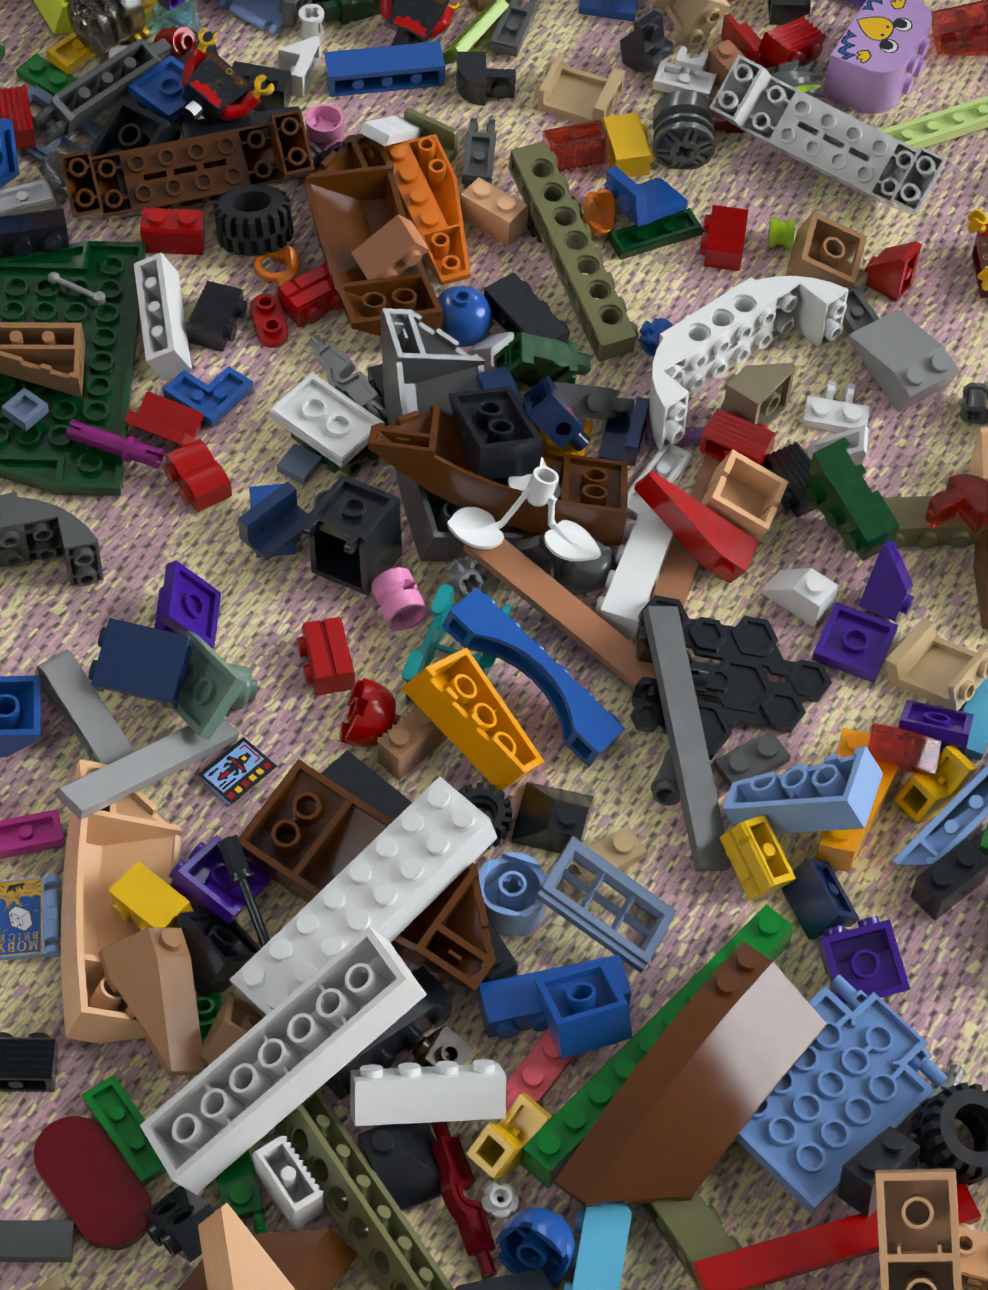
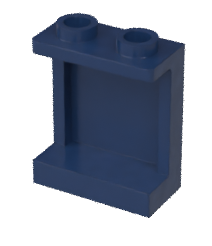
[89,618,194,710]

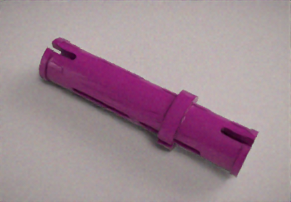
[66,420,164,469]

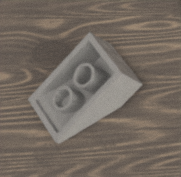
[847,309,960,412]

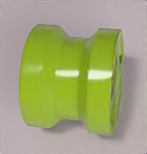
[768,217,795,249]

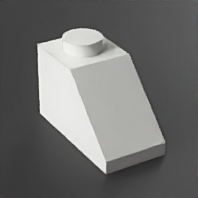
[761,568,839,628]

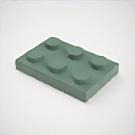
[174,631,246,740]

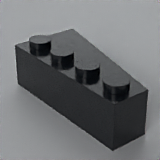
[325,966,452,1100]

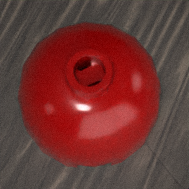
[339,678,400,748]

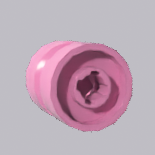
[305,104,345,152]
[371,567,428,631]

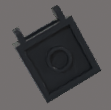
[304,475,402,596]

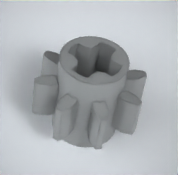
[445,555,488,599]

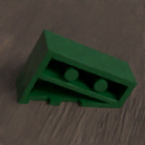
[805,437,900,561]

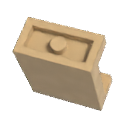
[650,0,731,49]
[535,52,625,130]
[885,618,988,712]

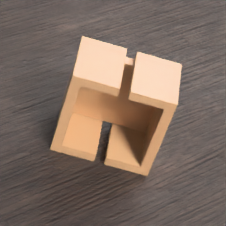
[701,450,788,541]

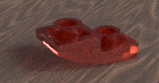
[868,723,941,776]

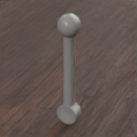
[48,272,106,305]

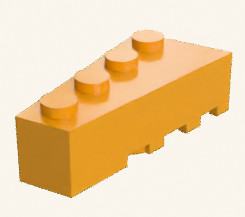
[401,647,544,791]
[815,728,911,872]

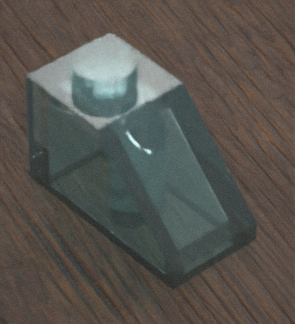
[152,0,202,42]

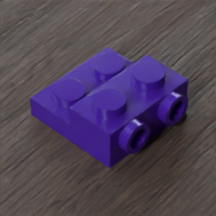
[169,834,272,924]
[816,916,911,1005]

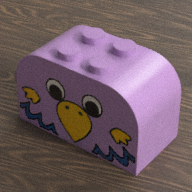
[823,0,932,114]

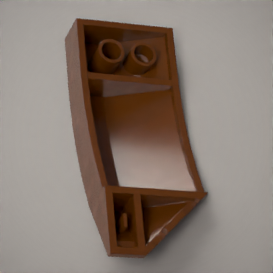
[305,134,443,336]
[238,759,496,992]

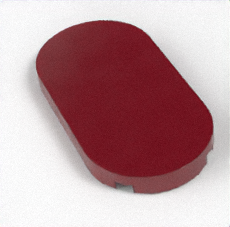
[34,1116,152,1250]

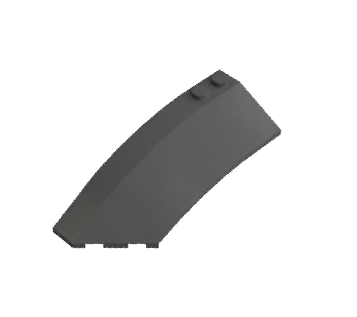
[380,308,523,561]

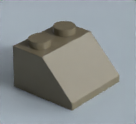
[720,363,796,426]

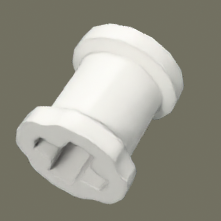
[298,4,325,40]

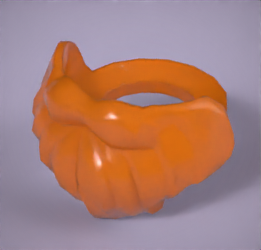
[582,188,617,237]
[254,246,301,288]

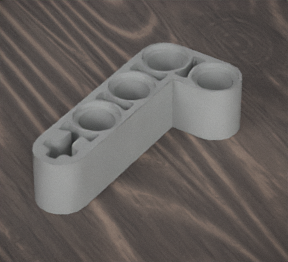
[35,649,134,765]

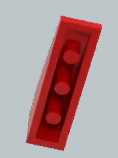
[633,470,759,583]

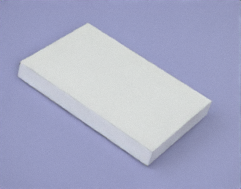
[269,373,385,468]

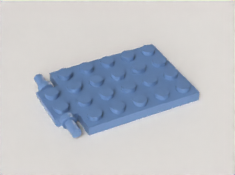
[735,974,948,1214]

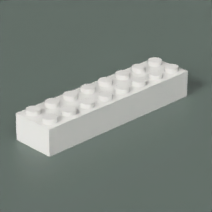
[229,777,498,1018]
[140,926,427,1194]

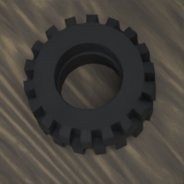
[214,184,294,256]
[911,1082,988,1186]

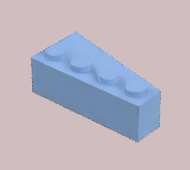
[723,746,883,834]

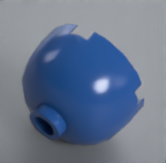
[438,285,492,347]
[496,1207,575,1286]

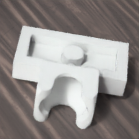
[652,46,717,100]

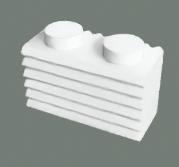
[252,1135,324,1230]

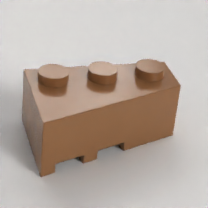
[0,322,85,398]

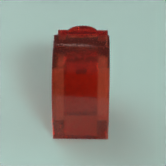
[925,474,988,534]

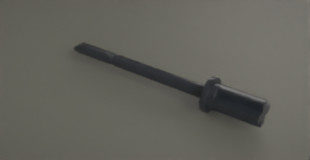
[217,835,270,948]

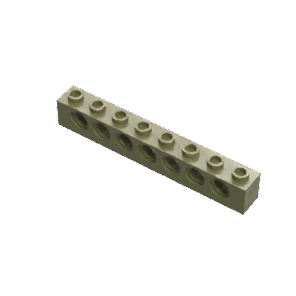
[508,141,638,362]
[274,1089,454,1290]

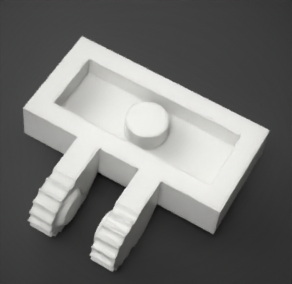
[802,379,870,433]

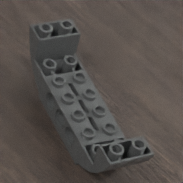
[0,492,104,586]

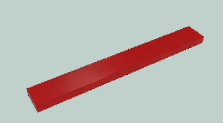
[691,1184,982,1290]

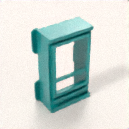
[402,584,511,701]

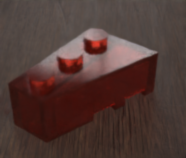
[931,0,988,56]

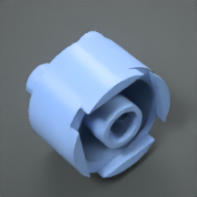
[479,852,547,936]

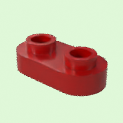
[250,294,289,348]

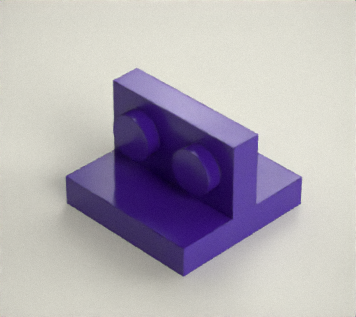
[154,560,221,649]
[897,700,974,765]

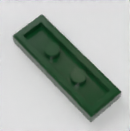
[608,208,703,260]

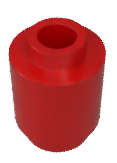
[154,27,196,57]

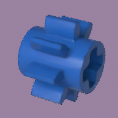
[638,318,674,357]

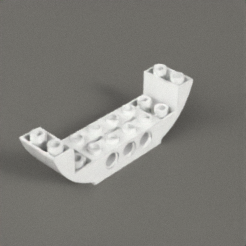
[709,54,947,215]
[648,276,849,451]

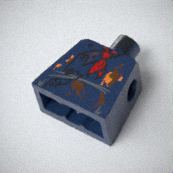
[523,375,591,452]

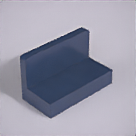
[598,397,650,466]
[238,481,308,560]
[781,858,860,940]

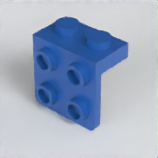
[604,166,688,227]

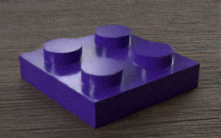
[812,602,899,683]

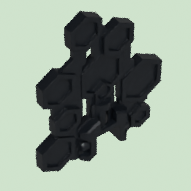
[630,595,832,760]

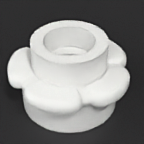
[482,1183,519,1219]

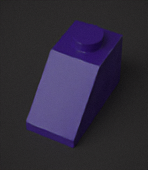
[858,540,915,621]

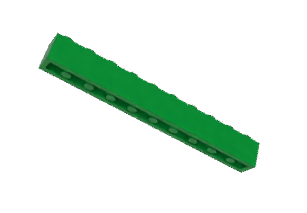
[520,904,794,1189]

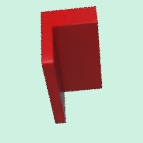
[721,13,774,69]
[124,391,204,446]

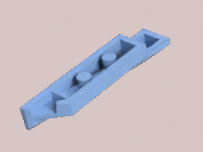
[891,765,988,866]

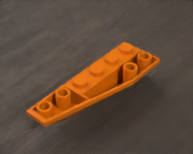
[384,134,471,285]

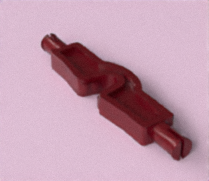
[430,1122,498,1279]

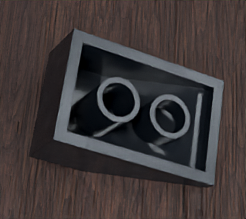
[90,97,181,157]
[448,386,543,480]

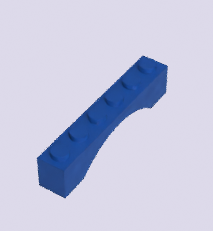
[442,587,625,767]

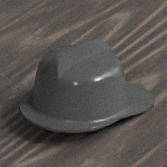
[554,540,618,596]

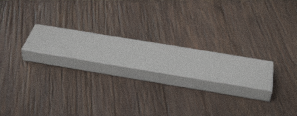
[57,718,239,820]

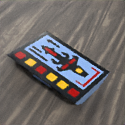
[198,737,277,804]

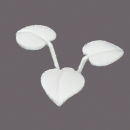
[447,457,601,561]

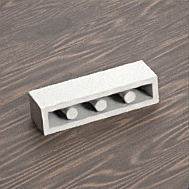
[134,252,192,380]
[595,509,675,639]
[350,1059,506,1126]

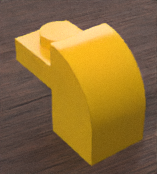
[894,745,977,824]
[466,1093,552,1179]

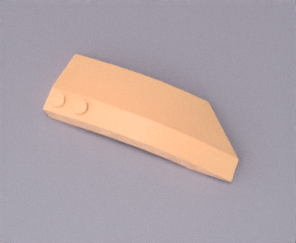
[61,759,184,1044]

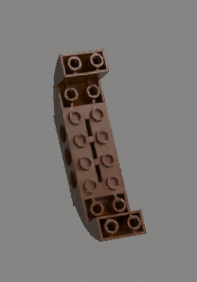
[59,109,315,220]

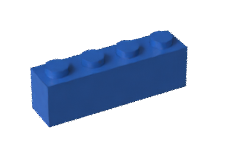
[324,41,445,97]
[477,954,631,1039]

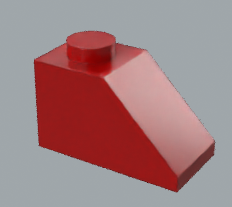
[865,241,922,302]

